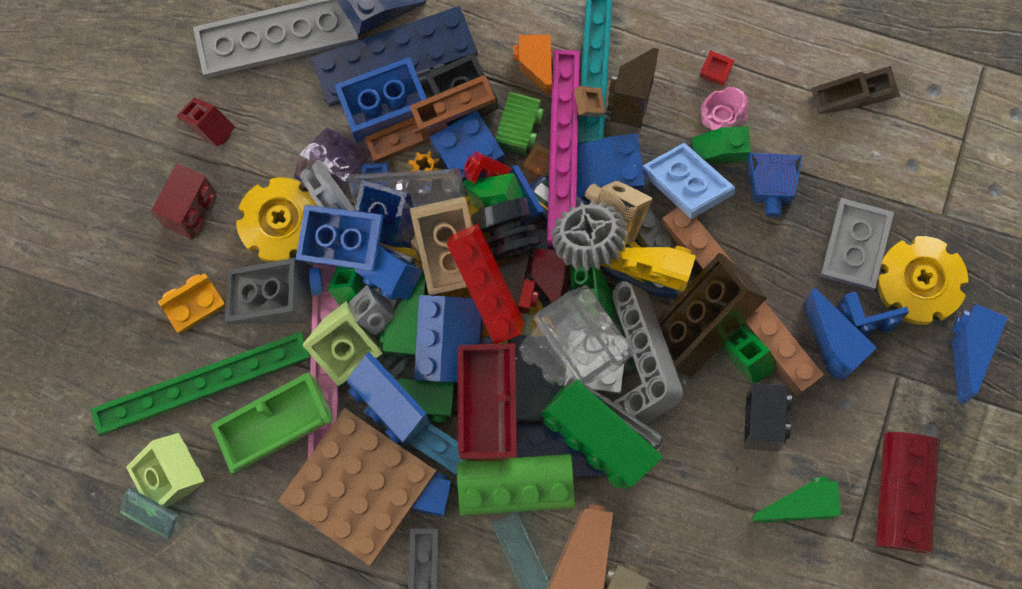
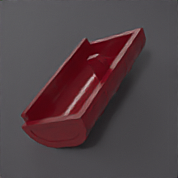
[458,343,517,461]
[876,432,940,554]

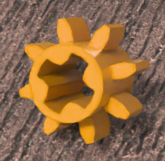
[408,151,441,186]

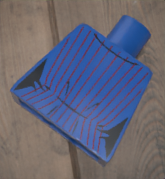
[747,153,802,218]

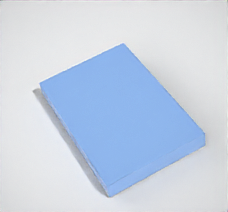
[642,143,735,219]

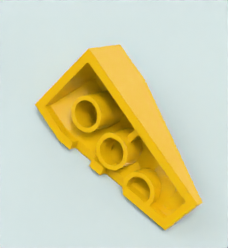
[600,246,696,292]

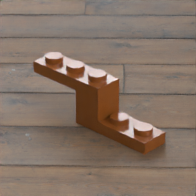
[364,75,496,163]

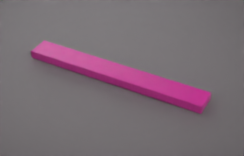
[547,50,580,246]

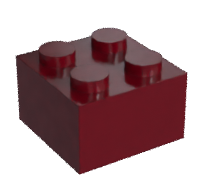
[151,163,216,240]

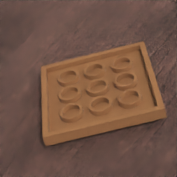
[278,408,437,567]

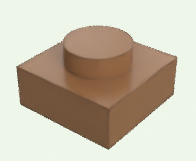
[574,86,605,117]

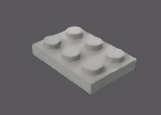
[820,198,894,291]

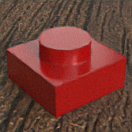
[699,50,735,86]
[518,279,540,315]

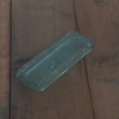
[491,512,549,589]

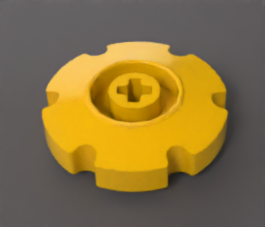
[236,178,317,263]
[877,236,968,325]

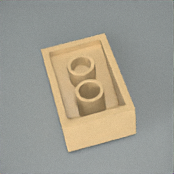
[410,197,472,295]

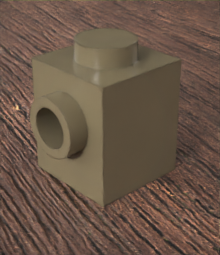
[604,563,650,589]

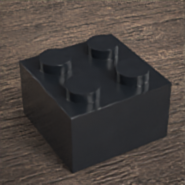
[425,53,498,126]
[743,383,792,451]

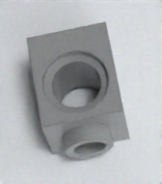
[348,285,395,335]

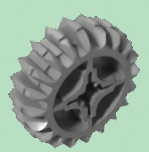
[552,200,628,271]

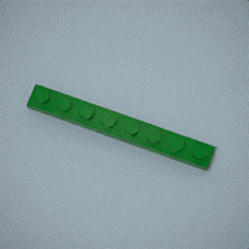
[90,331,311,436]

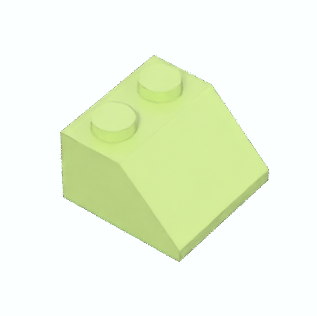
[303,301,383,386]
[126,433,204,515]

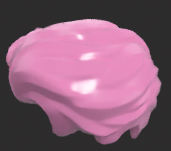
[701,87,749,131]

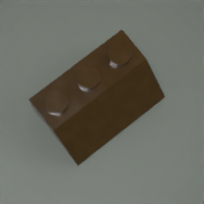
[607,48,659,128]

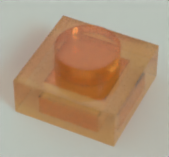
[523,143,550,178]

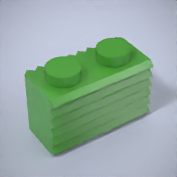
[495,92,544,156]

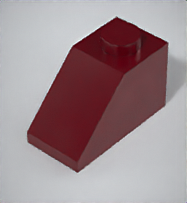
[177,97,236,147]
[528,249,572,311]

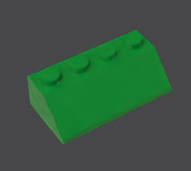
[539,379,663,490]

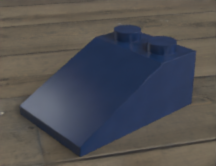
[337,0,426,35]

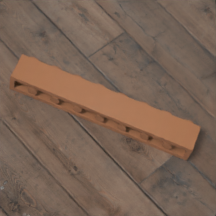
[661,207,824,398]

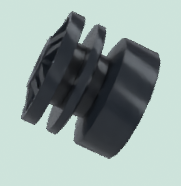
[471,197,541,261]

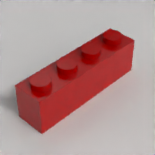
[446,224,525,344]

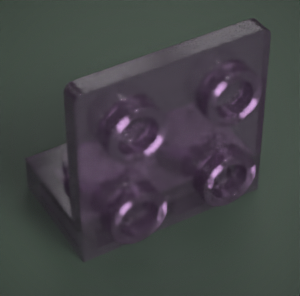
[294,128,371,195]

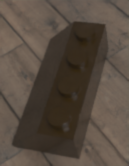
[657,253,767,377]

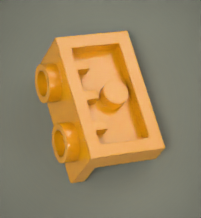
[158,273,225,335]

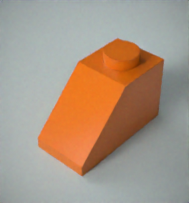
[513,34,552,94]

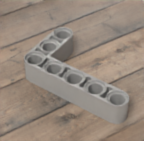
[613,282,683,424]

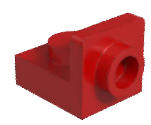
[464,151,511,183]

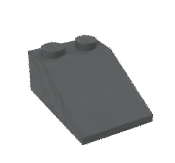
[225,258,313,323]

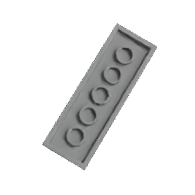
[193,0,359,79]

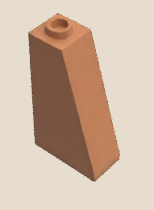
[546,505,613,589]

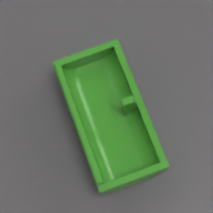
[211,372,333,475]
[457,454,575,517]

